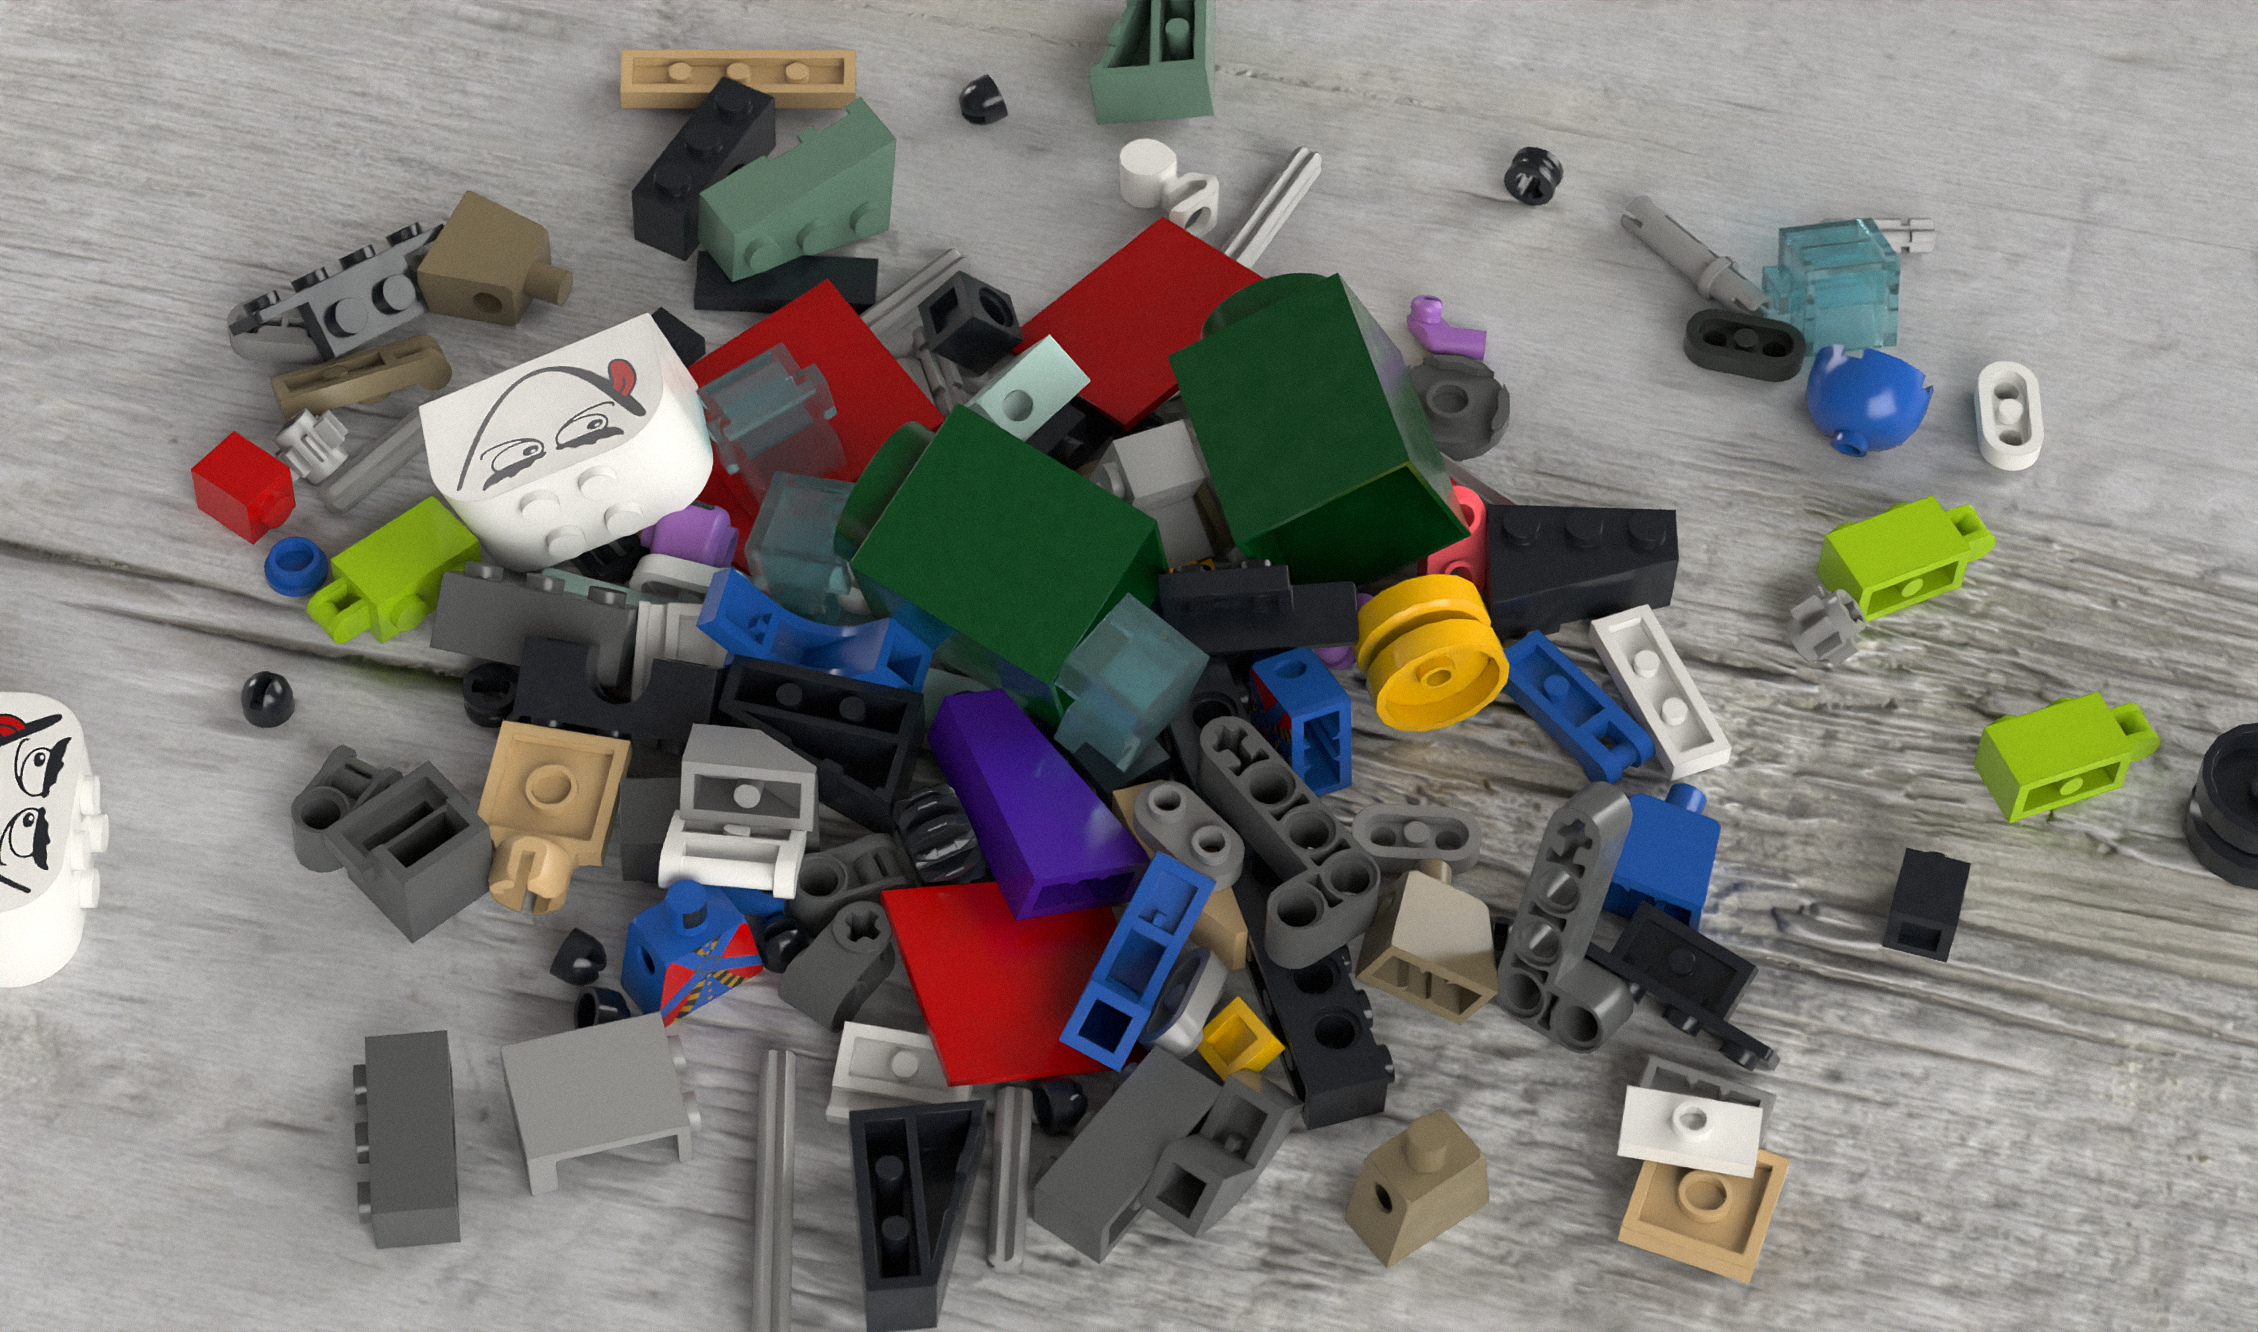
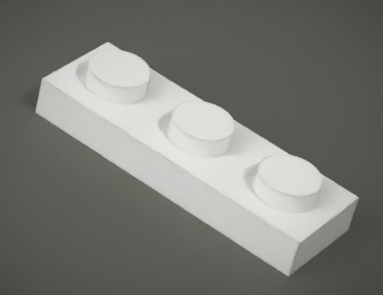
[1588,604,1732,781]

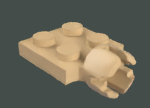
[477,720,632,916]

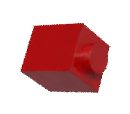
[191,431,296,545]

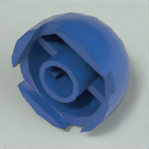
[1805,344,1934,457]

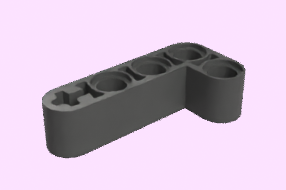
[1197,716,1381,969]
[1495,781,1634,1054]

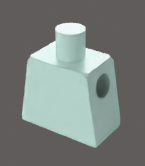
[964,334,1091,442]

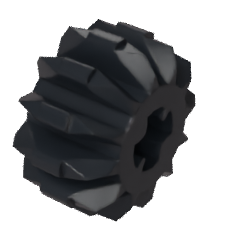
[892,782,986,887]

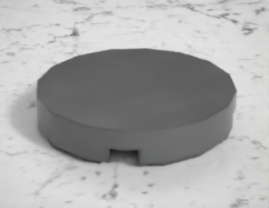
[1407,354,1510,461]

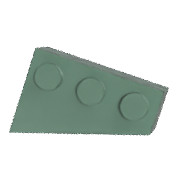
[1088,0,1216,124]
[698,97,897,282]

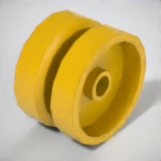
[1350,574,1510,732]

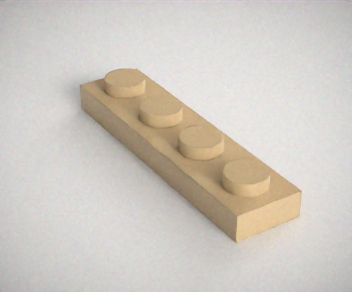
[620,49,856,109]

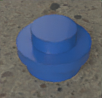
[264,536,329,597]

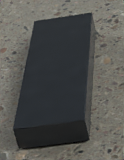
[693,250,879,315]

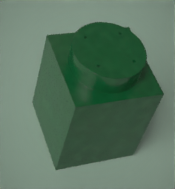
[1168,272,1472,590]
[833,402,1170,735]

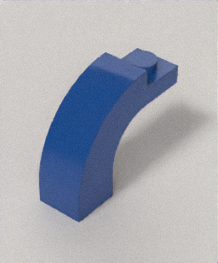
[696,568,934,693]
[1059,850,1217,1072]

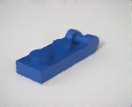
[1503,629,1656,785]

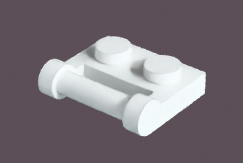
[659,810,806,899]

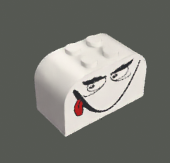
[419,312,713,572]
[0,692,109,988]

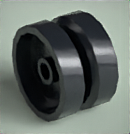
[2183,723,2258,890]

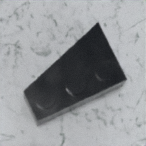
[1483,504,1679,646]
[717,654,926,838]
[849,1100,986,1332]

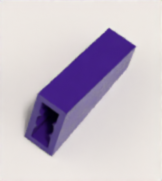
[926,688,1151,921]

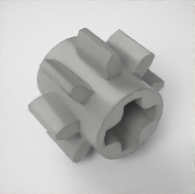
[271,408,349,485]
[1786,584,1866,667]

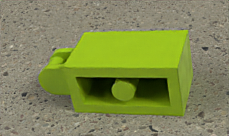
[306,495,482,644]
[1816,495,1996,622]
[1974,691,2161,823]

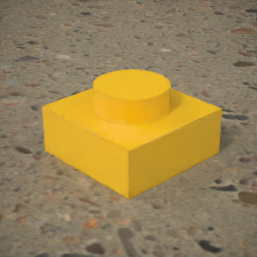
[1196,995,1286,1082]

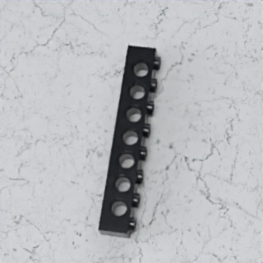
[1147,655,1395,1131]

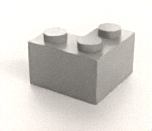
[1088,419,1214,569]

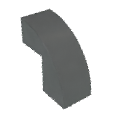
[1138,1068,1305,1238]

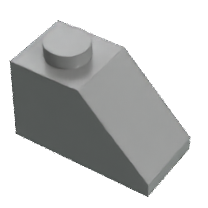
[680,723,817,832]

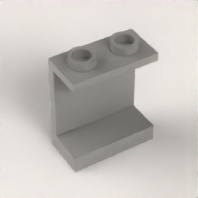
[500,1012,702,1196]

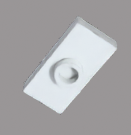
[1617,1085,1763,1178]

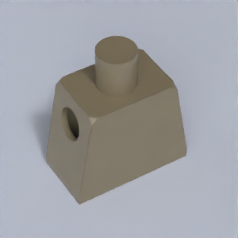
[417,190,573,326]
[1355,859,1499,1025]
[1345,1110,1489,1269]

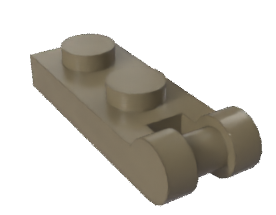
[270,334,452,421]

